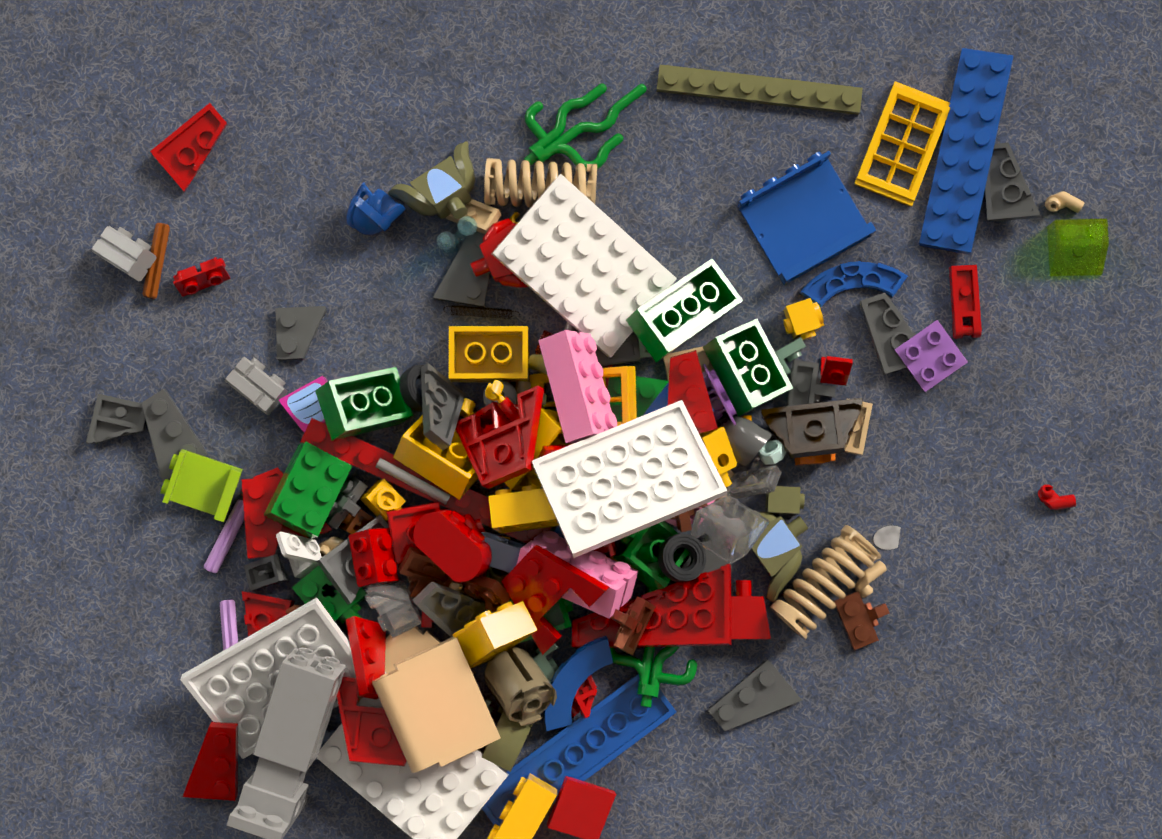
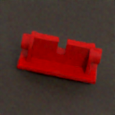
[173,257,231,297]

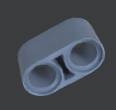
[481,532,524,573]

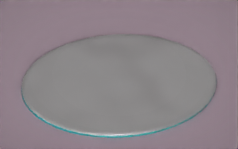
[873,526,901,550]

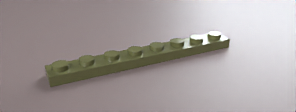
[656,64,863,115]

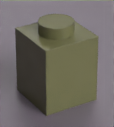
[765,486,805,515]

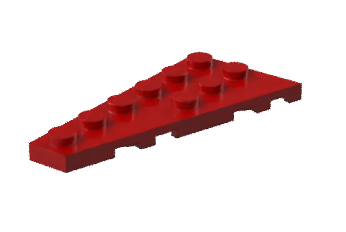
[572,564,731,649]

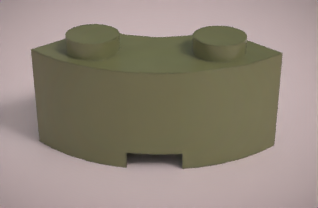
[482,706,533,772]

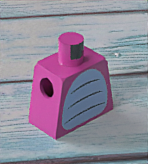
[279,376,328,433]

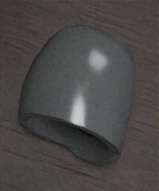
[720,415,774,467]

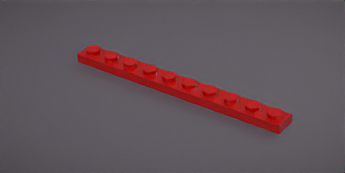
[300,418,551,544]

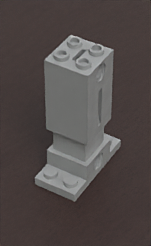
[227,647,347,839]

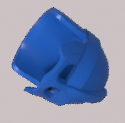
[347,182,406,235]

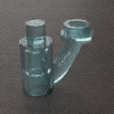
[437,216,477,254]

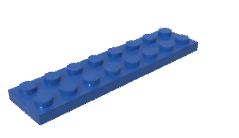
[919,48,1013,255]
[482,674,676,826]

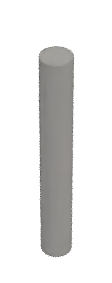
[376,458,451,505]

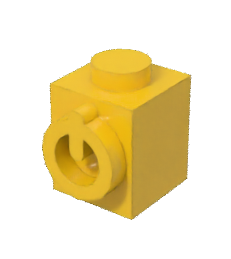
[783,298,824,341]
[360,479,406,520]

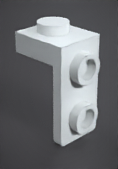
[276,532,322,579]

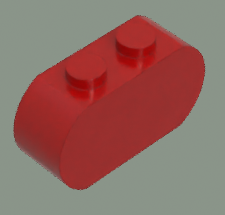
[413,510,492,582]

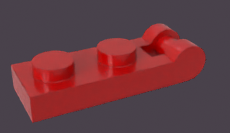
[949,265,982,339]

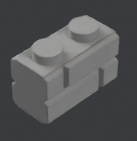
[92,226,156,282]
[225,357,288,415]

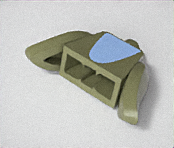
[388,141,475,219]
[717,512,808,603]

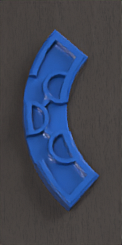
[799,261,908,308]
[544,636,613,731]

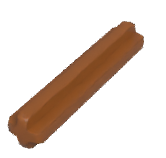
[142,223,170,299]

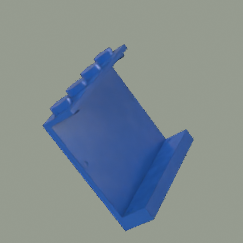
[737,151,876,285]

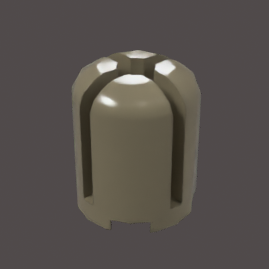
[485,647,557,726]

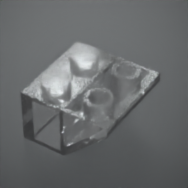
[690,495,769,564]
[364,580,421,638]

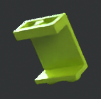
[160,449,243,522]

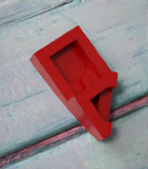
[573,675,598,719]

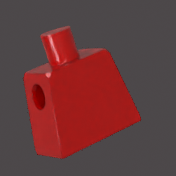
[731,580,771,639]

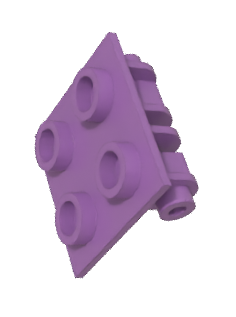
[895,320,968,392]
[702,364,737,425]

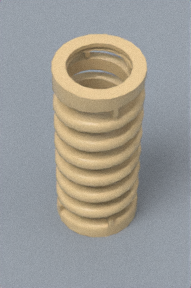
[484,158,597,207]
[770,525,881,640]

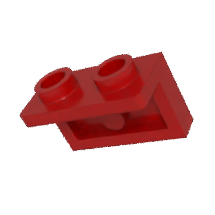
[349,528,398,587]

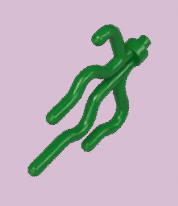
[524,83,647,172]
[610,586,697,708]

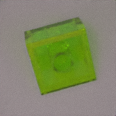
[1047,219,1109,277]

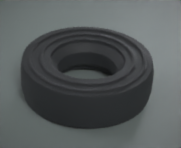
[399,365,423,412]
[658,534,706,582]

